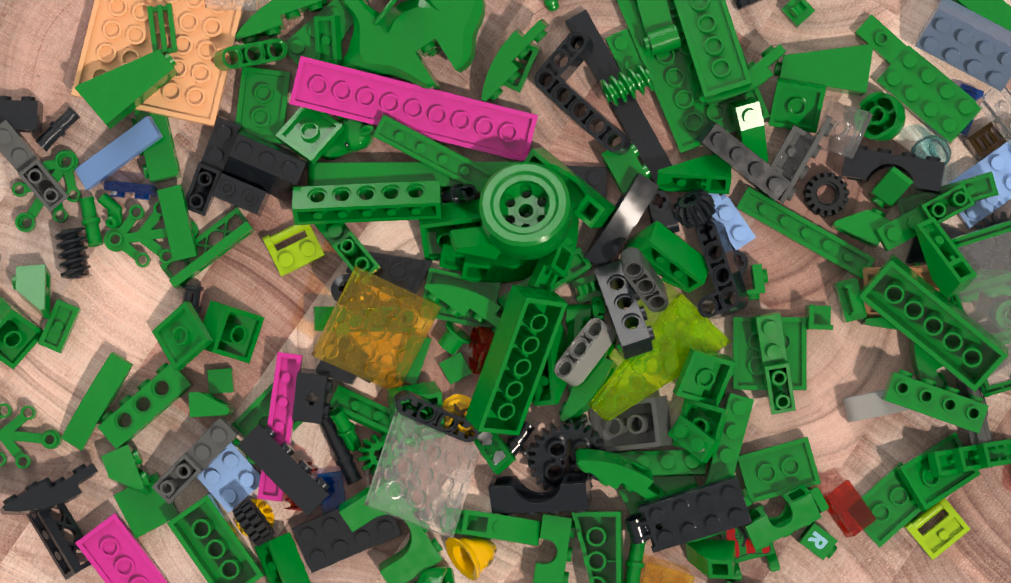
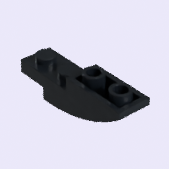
[186,116,242,216]
[0,463,98,515]

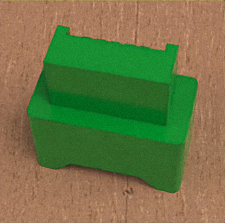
[833,278,867,323]

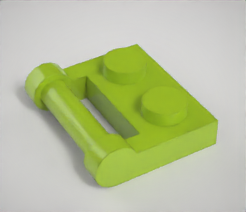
[262,224,326,277]
[904,498,970,560]

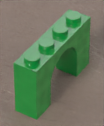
[339,474,443,583]

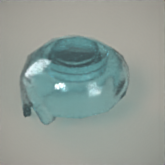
[911,134,951,166]

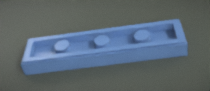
[75,116,163,190]

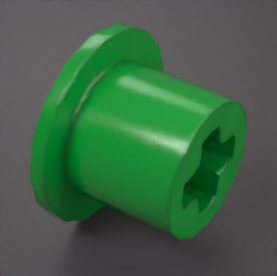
[438,322,471,355]

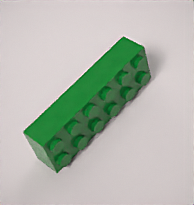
[859,254,1008,391]
[465,285,568,436]

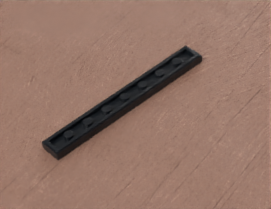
[565,10,672,183]

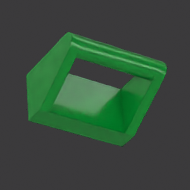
[188,392,236,417]

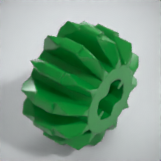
[357,434,399,475]

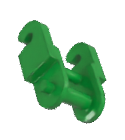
[591,296,605,322]

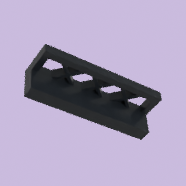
[17,477,91,580]

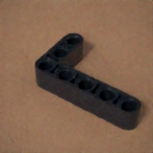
[534,30,631,155]

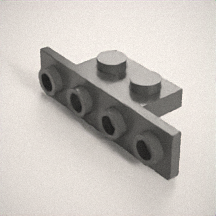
[770,116,834,204]

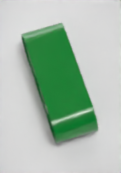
[214,38,287,71]

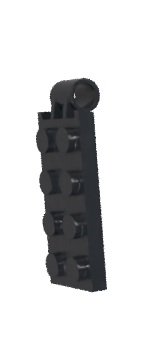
[624,475,752,553]

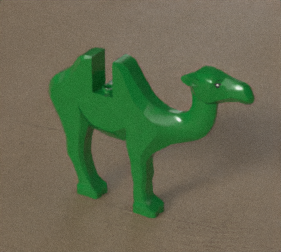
[321,0,486,160]

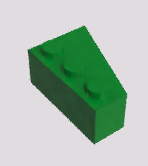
[619,221,709,293]

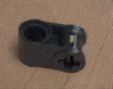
[647,190,680,233]

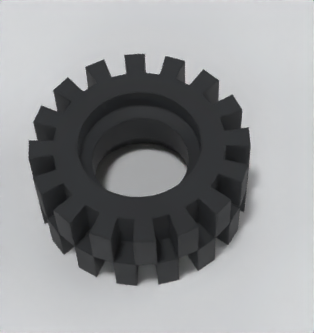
[803,172,849,217]
[232,499,275,547]

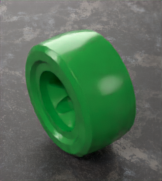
[479,162,573,260]

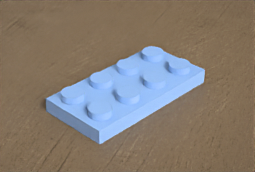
[948,139,1011,229]

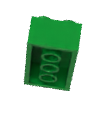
[167,493,265,583]

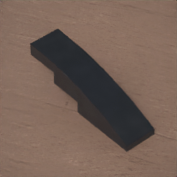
[583,173,659,267]

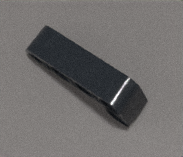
[696,219,749,319]

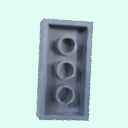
[915,0,1011,92]

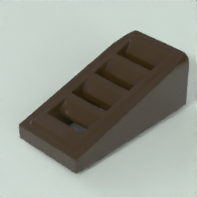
[964,113,1011,160]

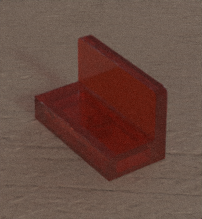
[822,480,876,538]

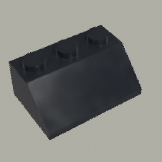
[224,130,308,203]

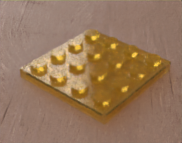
[311,266,441,389]

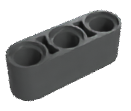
[620,247,669,312]

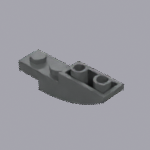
[0,119,69,212]
[152,416,240,504]

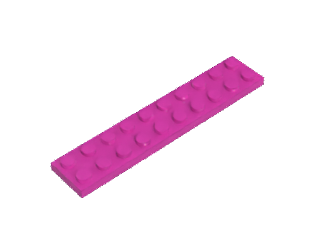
[289,56,538,162]

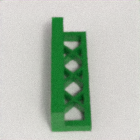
[160,207,256,289]

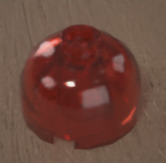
[468,326,495,375]

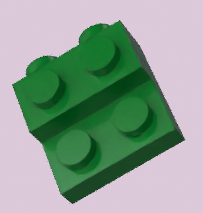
[673,348,736,407]

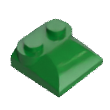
[672,398,728,457]

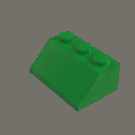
[419,199,482,261]

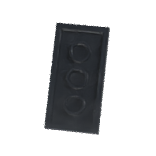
[292,507,402,573]

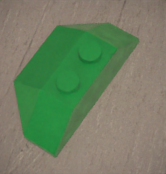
[532,323,567,406]

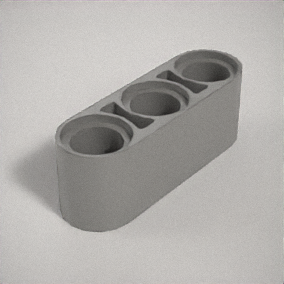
[554,318,616,386]
[843,389,910,422]

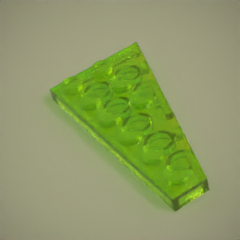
[588,293,731,422]

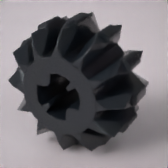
[673,189,716,229]

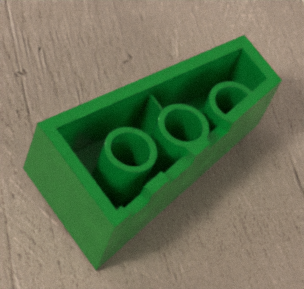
[572,510,623,583]

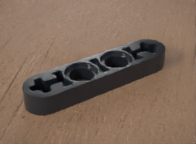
[393,390,479,442]

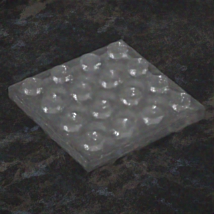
[364,411,480,538]

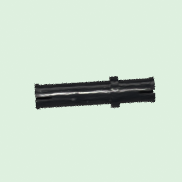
[320,416,362,485]

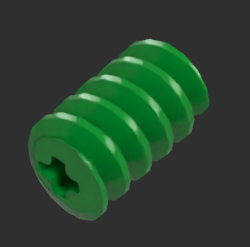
[599,64,654,107]

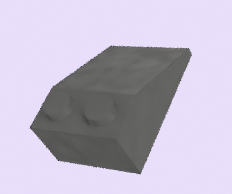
[589,395,673,452]

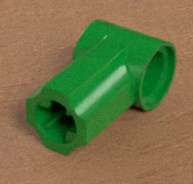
[566,304,591,348]

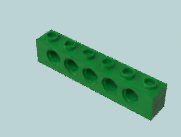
[292,180,442,225]

